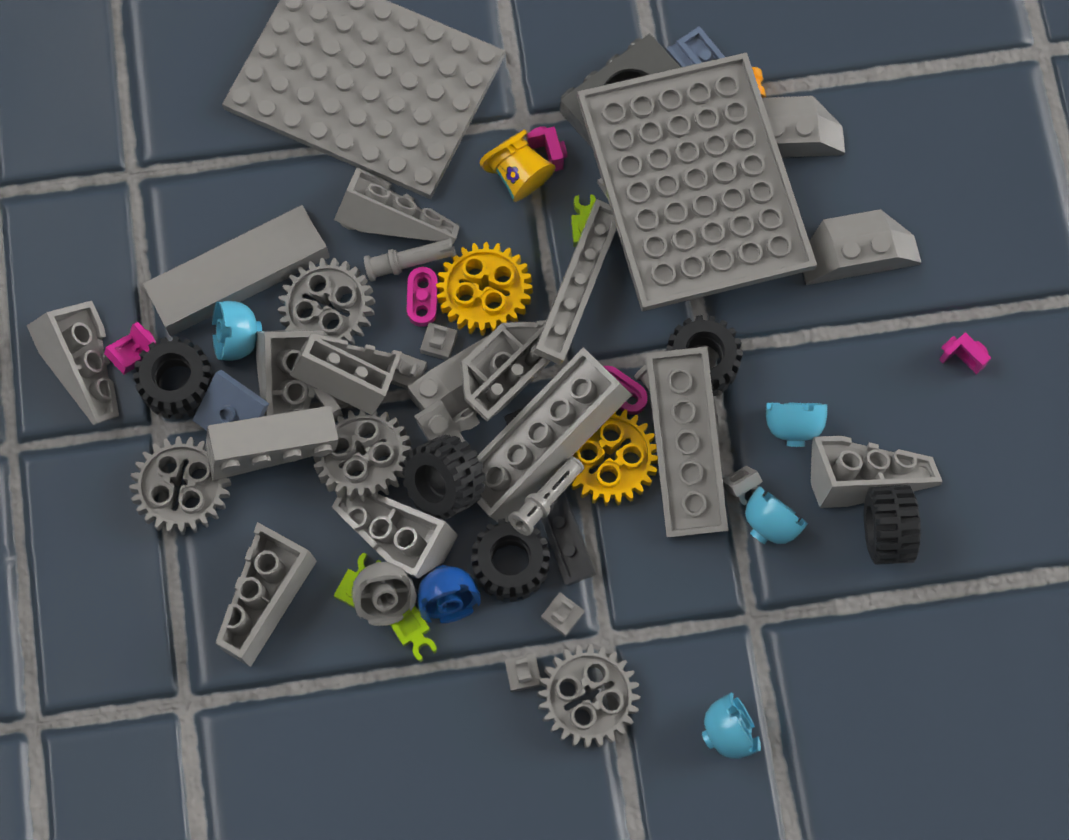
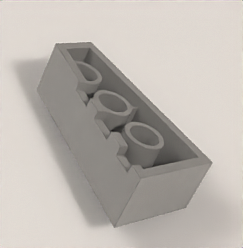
[206,406,339,481]

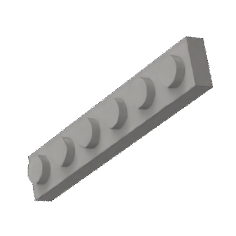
[533,199,617,365]

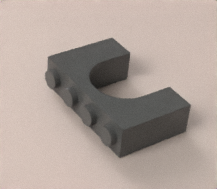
[560,33,681,149]

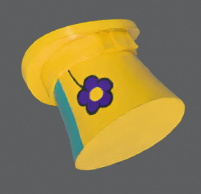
[480,129,556,202]

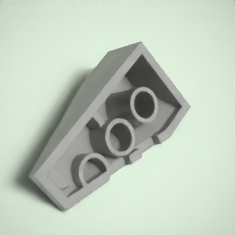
[334,168,460,243]
[27,301,119,425]
[256,330,324,416]
[407,334,490,432]
[811,436,943,508]
[332,493,458,578]

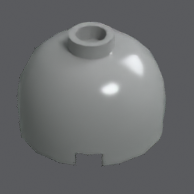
[352,562,416,626]

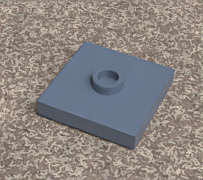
[192,370,270,431]

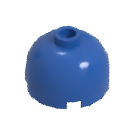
[417,565,481,623]

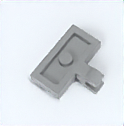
[414,400,480,442]

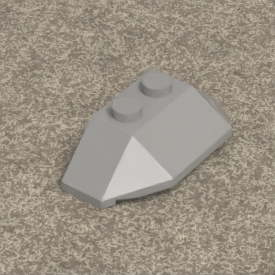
[762,96,845,158]
[802,209,921,285]
[461,320,550,421]

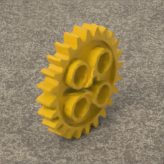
[436,242,533,336]
[572,410,658,506]

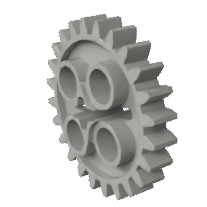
[278,258,375,345]
[313,410,412,502]
[129,436,231,535]
[537,644,640,748]

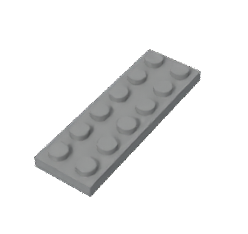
[646,346,728,537]

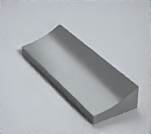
[143,205,330,337]
[477,347,632,522]

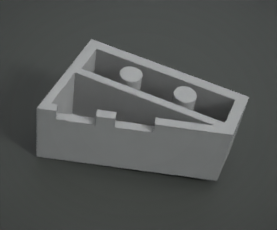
[290,333,402,415]

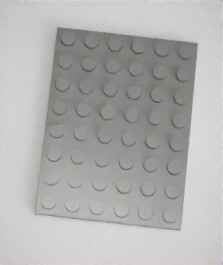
[222,0,505,200]
[577,52,817,311]

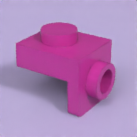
[526,126,568,172]
[104,322,156,375]
[939,332,991,375]

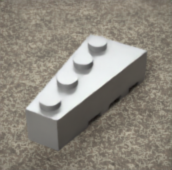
[216,522,317,667]

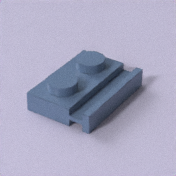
[666,26,725,67]

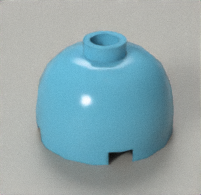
[212,301,262,361]
[766,402,827,447]
[745,486,808,545]
[702,692,761,759]

